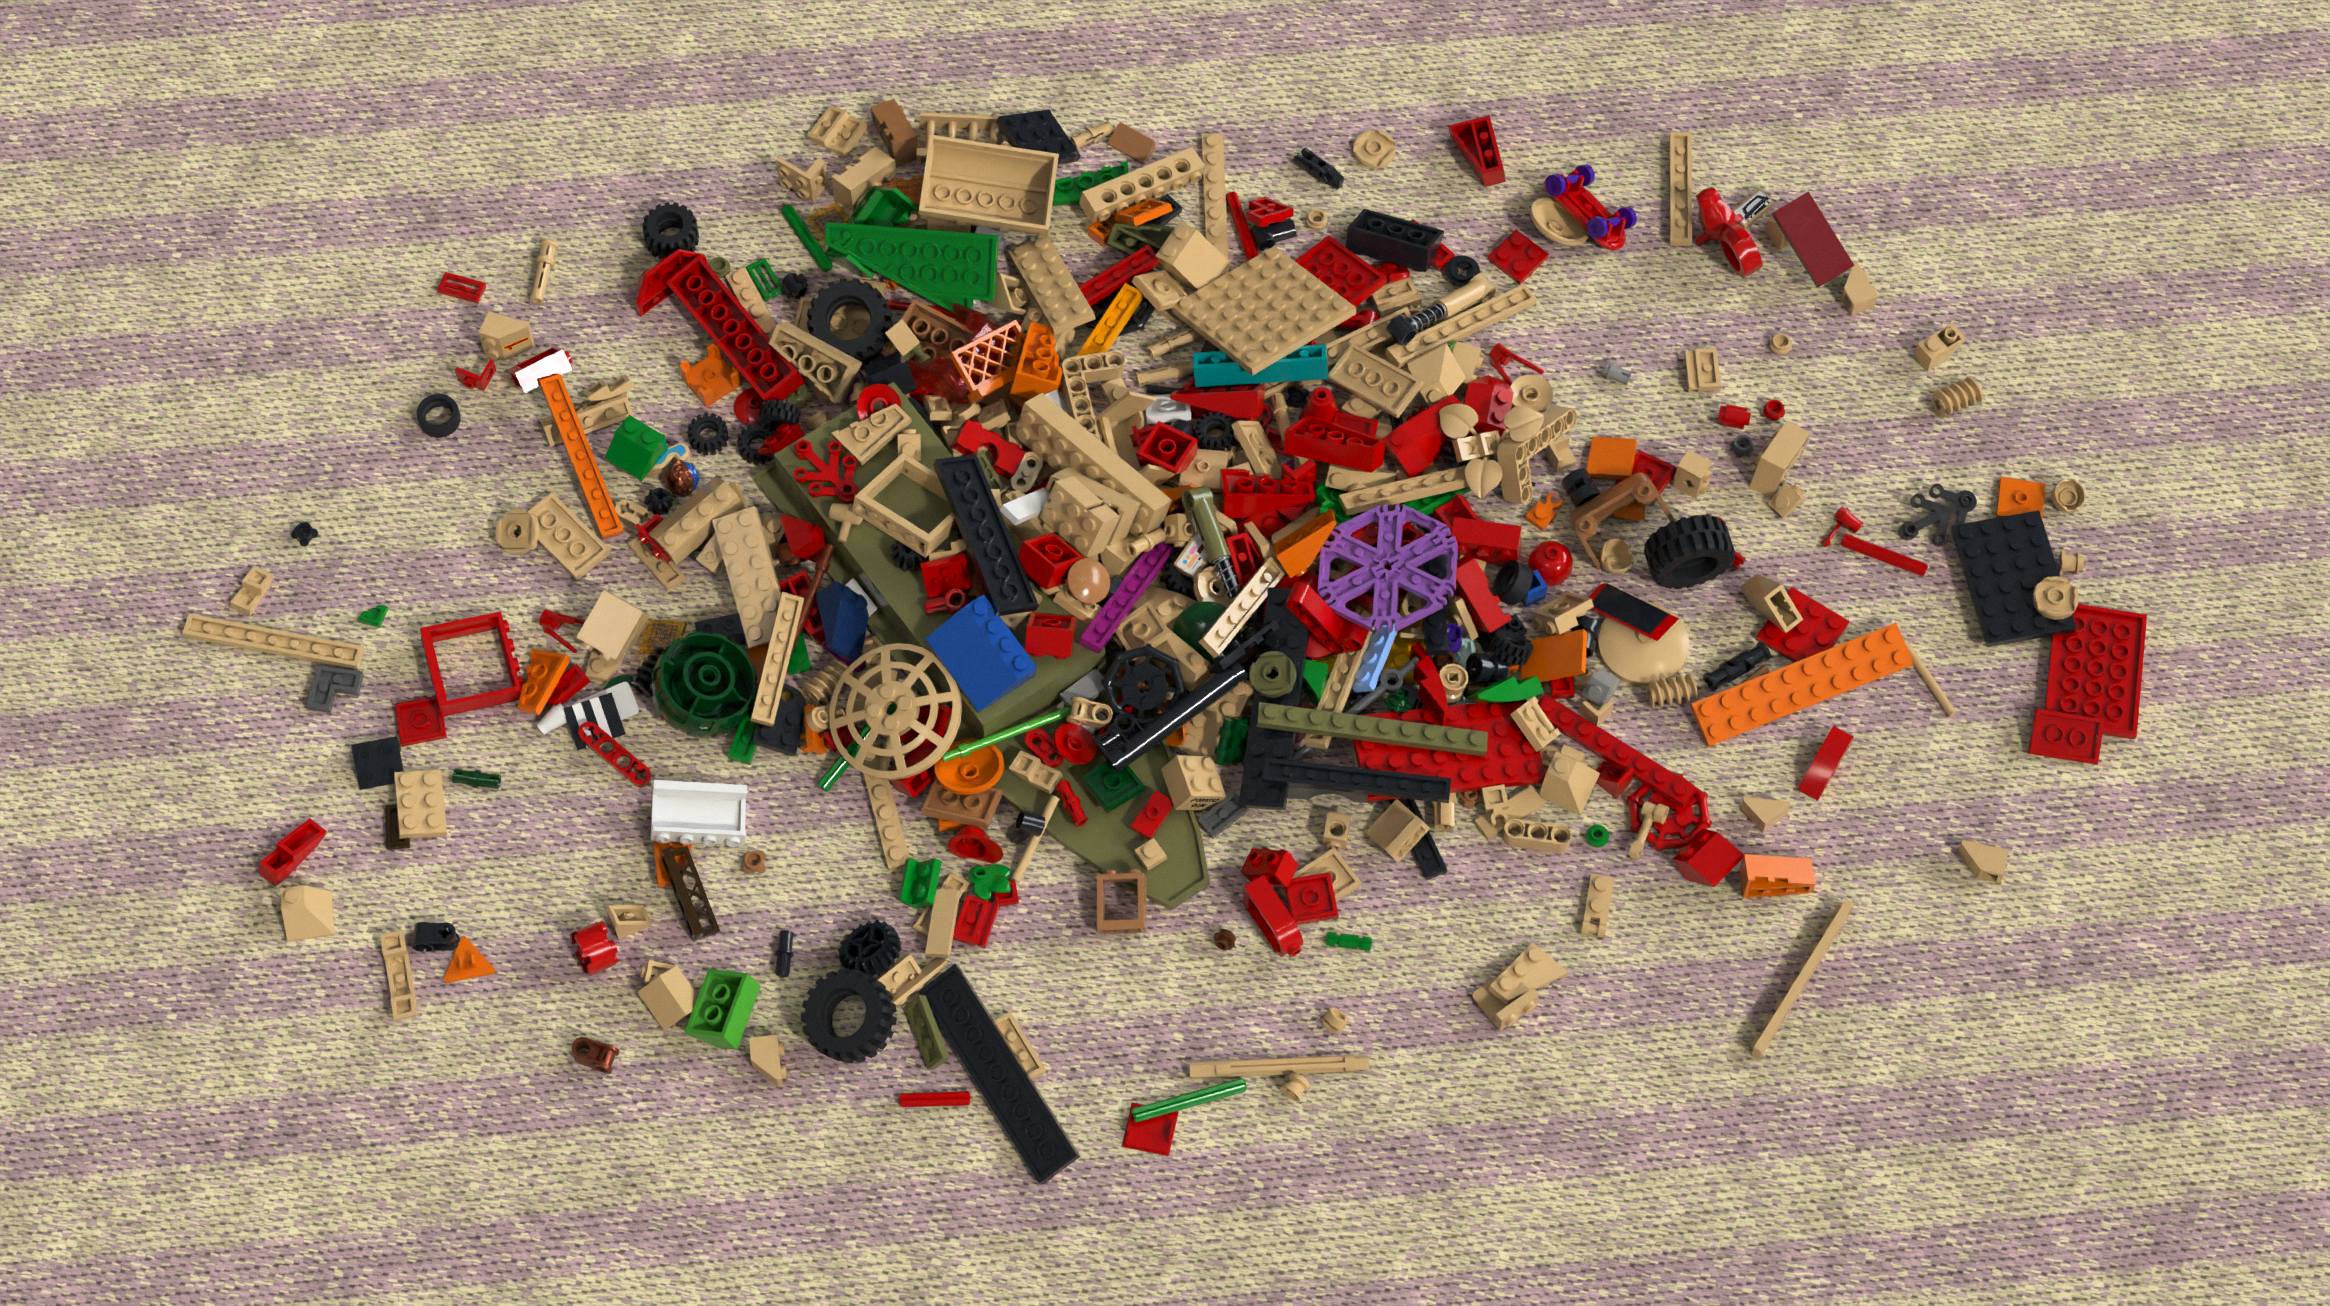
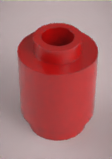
[1718,404,1751,430]

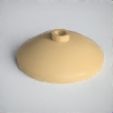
[1530,198,1589,246]

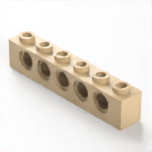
[1079,147,1205,223]

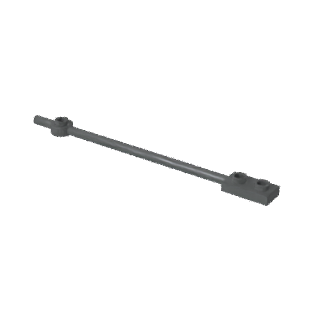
[1198,656,1420,839]

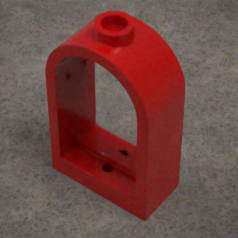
[1243,875,1303,957]

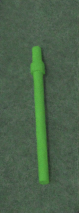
[942,706,1071,762]

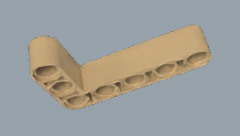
[1061,351,1125,441]
[1497,406,1577,505]

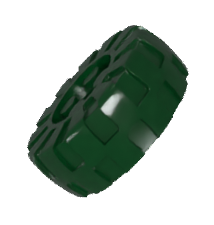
[650,631,757,738]

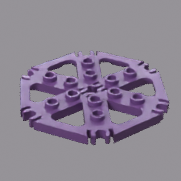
[1318,504,1458,633]

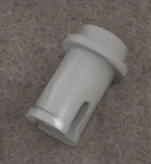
[1603,363,1632,385]

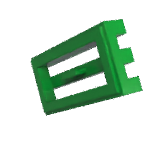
[745,258,784,302]

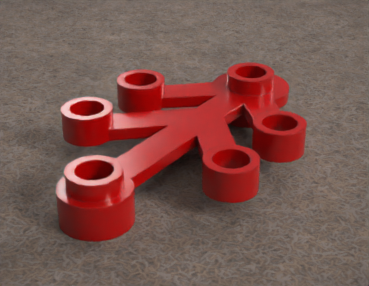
[794,440,859,504]

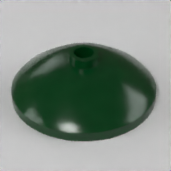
[1173,601,1241,663]

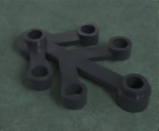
[1898,484,1977,547]

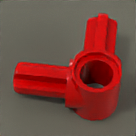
[924,589,971,615]

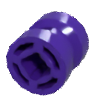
[1447,623,1463,654]

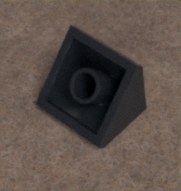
[859,351,917,395]

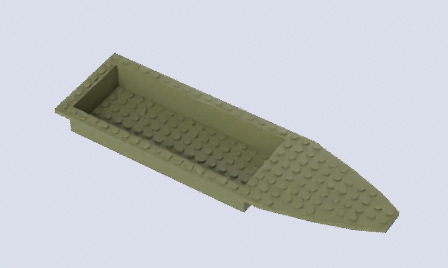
[754,382,1210,910]

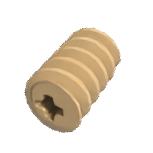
[1932,377,1983,418]
[803,659,855,707]
[1647,673,1698,709]

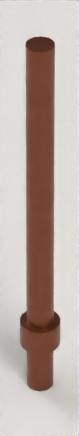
[788,544,835,664]

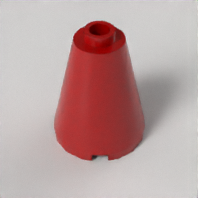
[1298,387,1339,422]

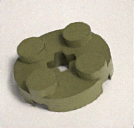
[1249,651,1297,698]

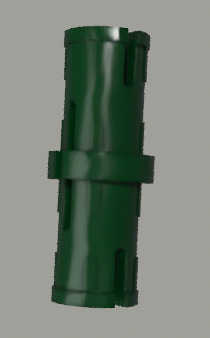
[452,768,501,789]

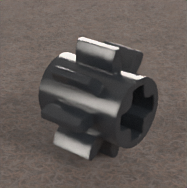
[781,273,809,299]
[644,488,673,515]

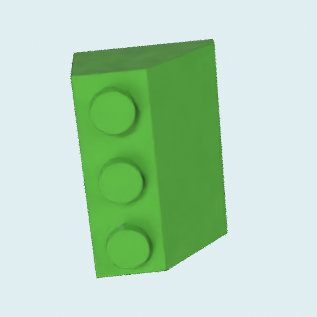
[685,969,761,1050]

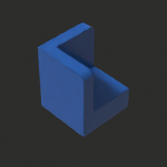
[1521,569,1547,607]

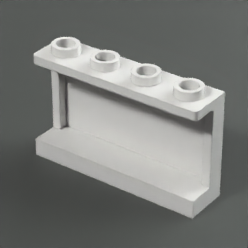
[651,780,747,847]

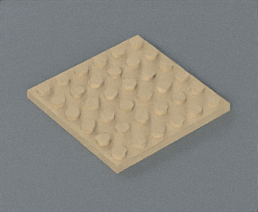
[1172,246,1357,375]

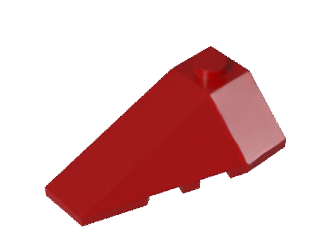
[1170,383,1265,421]

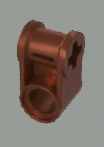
[572,1037,620,1074]

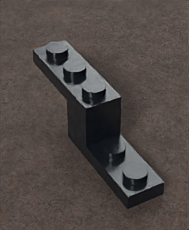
[1421,555,1450,656]

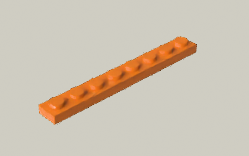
[539,374,624,540]

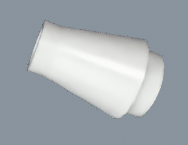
[536,703,568,735]

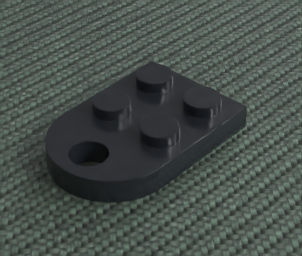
[750,684,807,756]

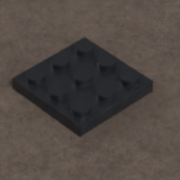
[996,110,1081,165]

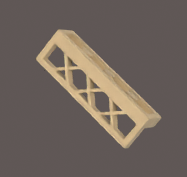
[539,393,634,447]

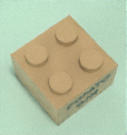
[1161,755,1226,810]

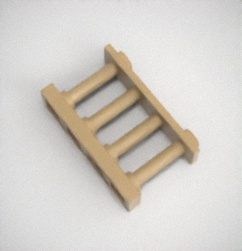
[916,112,1001,167]

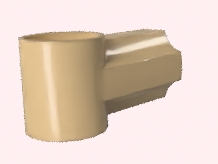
[1432,793,1456,831]

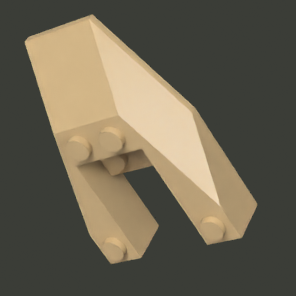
[1128,585,1257,692]

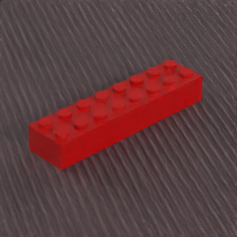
[666,255,805,402]

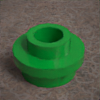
[1586,825,1609,848]

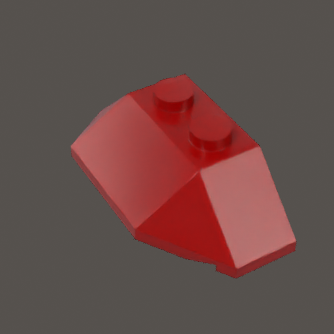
[636,249,707,317]
[1463,375,1514,438]

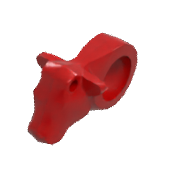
[1695,187,1763,278]

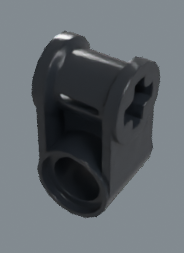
[412,922,460,952]

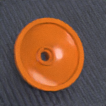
[934,738,1004,795]

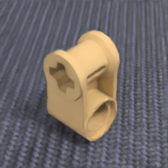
[1066,697,1113,729]

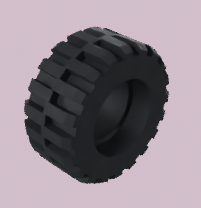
[807,278,893,365]
[1644,515,1735,589]
[801,968,897,1064]

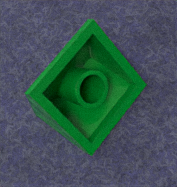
[1302,660,1329,709]

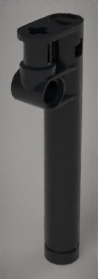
[1091,660,1248,773]

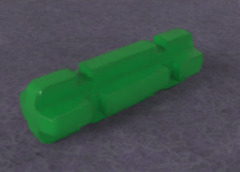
[1326,932,1372,951]

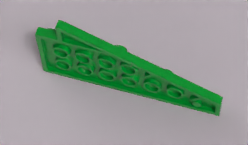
[825,222,999,320]

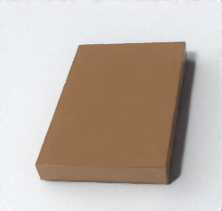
[921,777,1002,830]

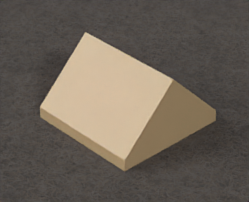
[1100,531,1144,582]
[637,966,698,1031]

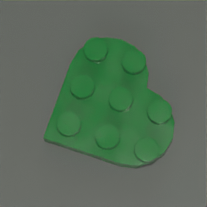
[1313,482,1366,531]

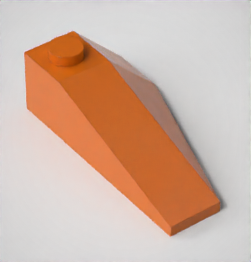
[1010,321,1063,399]

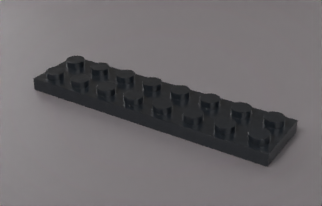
[933,454,1039,616]

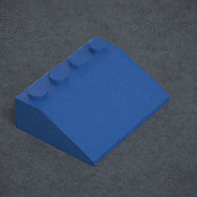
[925,594,1037,713]

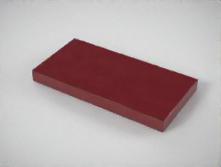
[1771,191,1855,288]

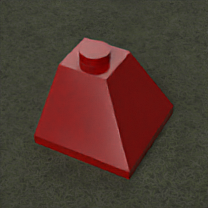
[780,514,826,563]

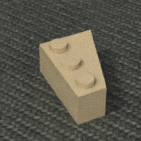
[831,146,896,212]
[1749,421,1811,498]

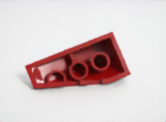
[1382,394,1462,478]
[1220,469,1315,519]

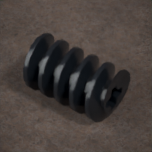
[631,647,665,698]

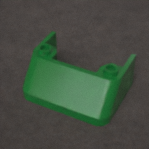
[826,186,919,279]

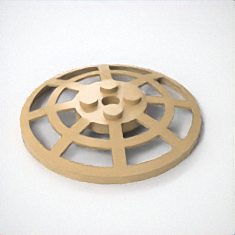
[829,643,962,780]

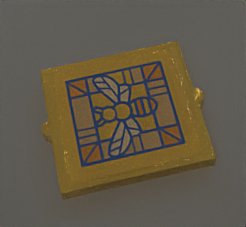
[806,202,849,246]
[640,619,687,654]

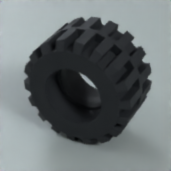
[642,202,699,260]
[1165,548,1220,602]

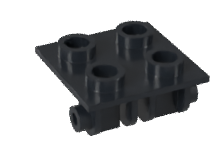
[351,736,404,790]

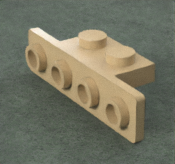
[865,953,948,1015]

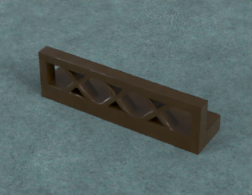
[660,846,720,942]

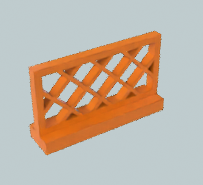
[949,320,1026,404]

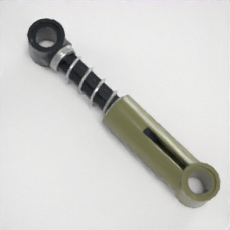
[1182,486,1257,624]

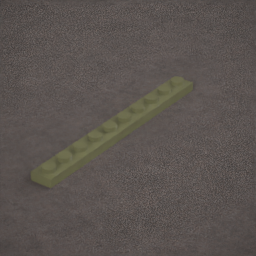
[1256,702,1488,756]

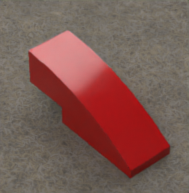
[1798,726,1854,801]
[258,818,327,887]

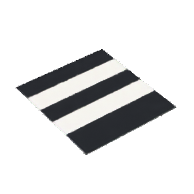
[563,692,626,750]

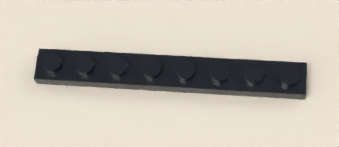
[1262,758,1451,803]

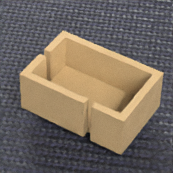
[1039,476,1120,558]

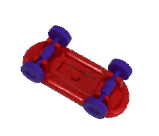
[1544,164,1637,251]

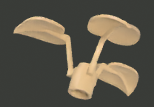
[1439,404,1544,499]

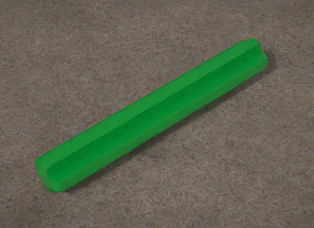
[782,204,833,272]

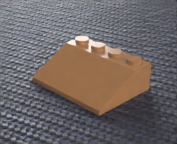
[880,299,992,394]

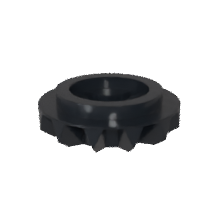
[1445,256,1480,287]

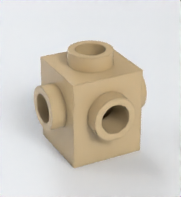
[1164,513,1197,548]

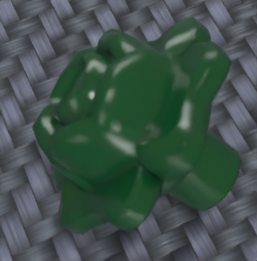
[1384,690,1412,713]

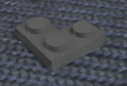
[307,665,364,713]

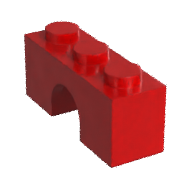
[950,420,1026,480]

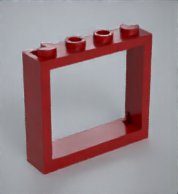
[420,611,523,717]

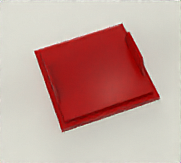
[1122,1102,1179,1156]

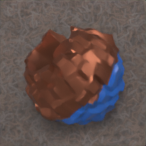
[663,460,700,496]

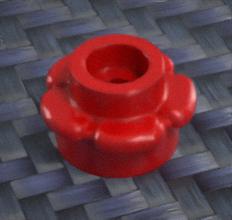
[1763,400,1785,421]

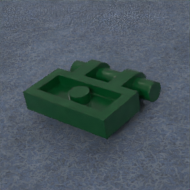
[1214,716,1250,765]

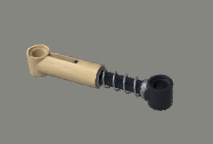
[1386,273,1497,346]

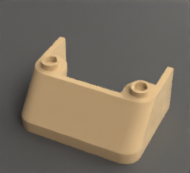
[1095,391,1175,488]

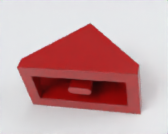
[1595,761,1634,799]

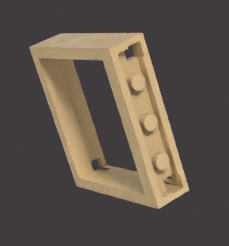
[852,453,958,558]

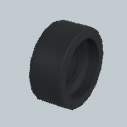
[416,394,461,438]
[1492,560,1533,606]

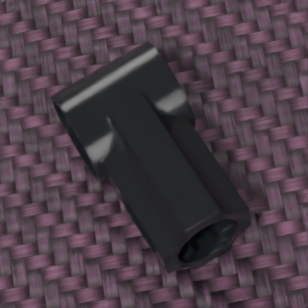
[1250,218,1297,251]
[1007,810,1045,844]

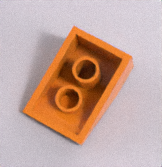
[1274,509,1336,578]

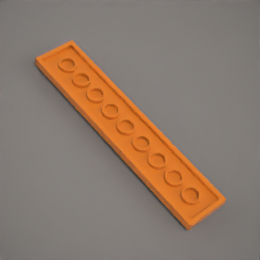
[1690,623,1914,747]

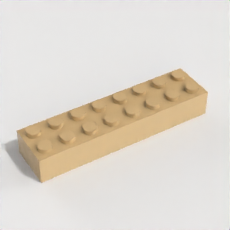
[1014,393,1172,538]

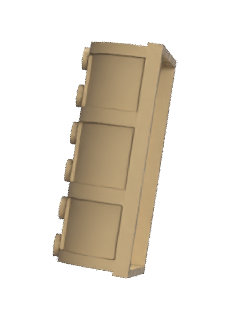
[918,134,1059,238]

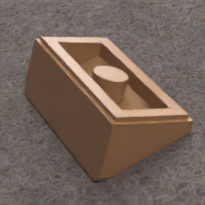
[1108,122,1155,164]

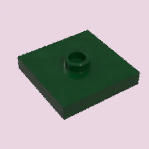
[1081,761,1145,813]

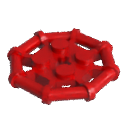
[1627,773,1712,851]

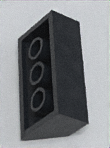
[1346,209,1444,272]

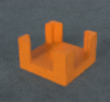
[679,342,742,408]

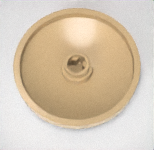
[1598,602,1689,686]

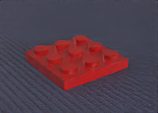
[1755,587,1850,663]

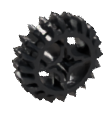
[838,920,902,977]

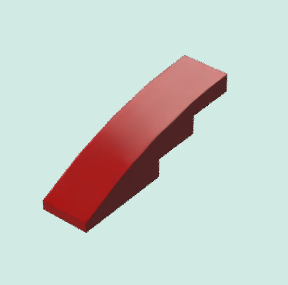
[1409,642,1448,726]

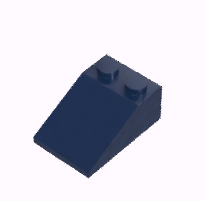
[816,581,869,663]

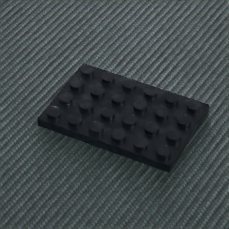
[1951,510,2077,647]

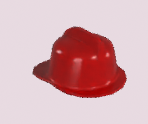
[948,826,1003,863]

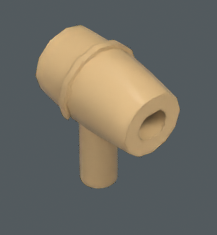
[829,503,863,543]

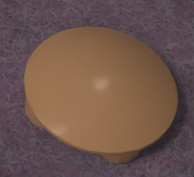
[1065,558,1110,605]

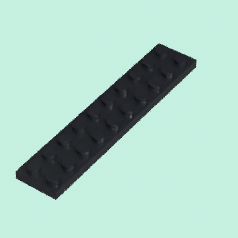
[1238,587,1310,810]
[918,964,1081,1185]

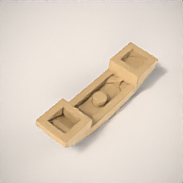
[380,929,418,1021]

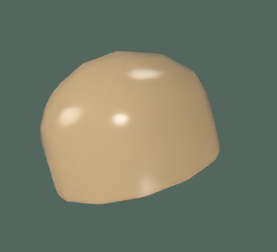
[2051,479,2086,513]
[1599,538,1634,575]

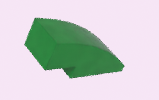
[1467,676,1544,703]

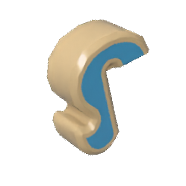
[646,442,691,478]

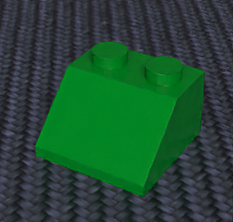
[605,415,668,482]

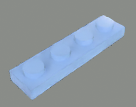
[1352,612,1401,692]

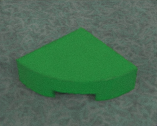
[358,605,388,628]

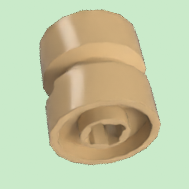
[1439,664,1468,705]

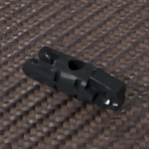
[1293,147,1344,190]

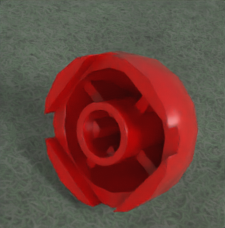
[1528,541,1573,586]

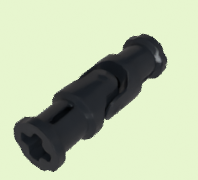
[1703,641,1771,692]

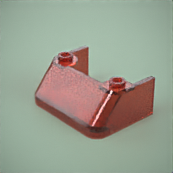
[907,303,1011,404]

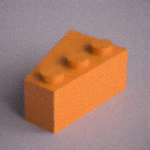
[1739,854,1815,898]

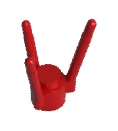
[1489,343,1544,386]
[539,609,586,653]

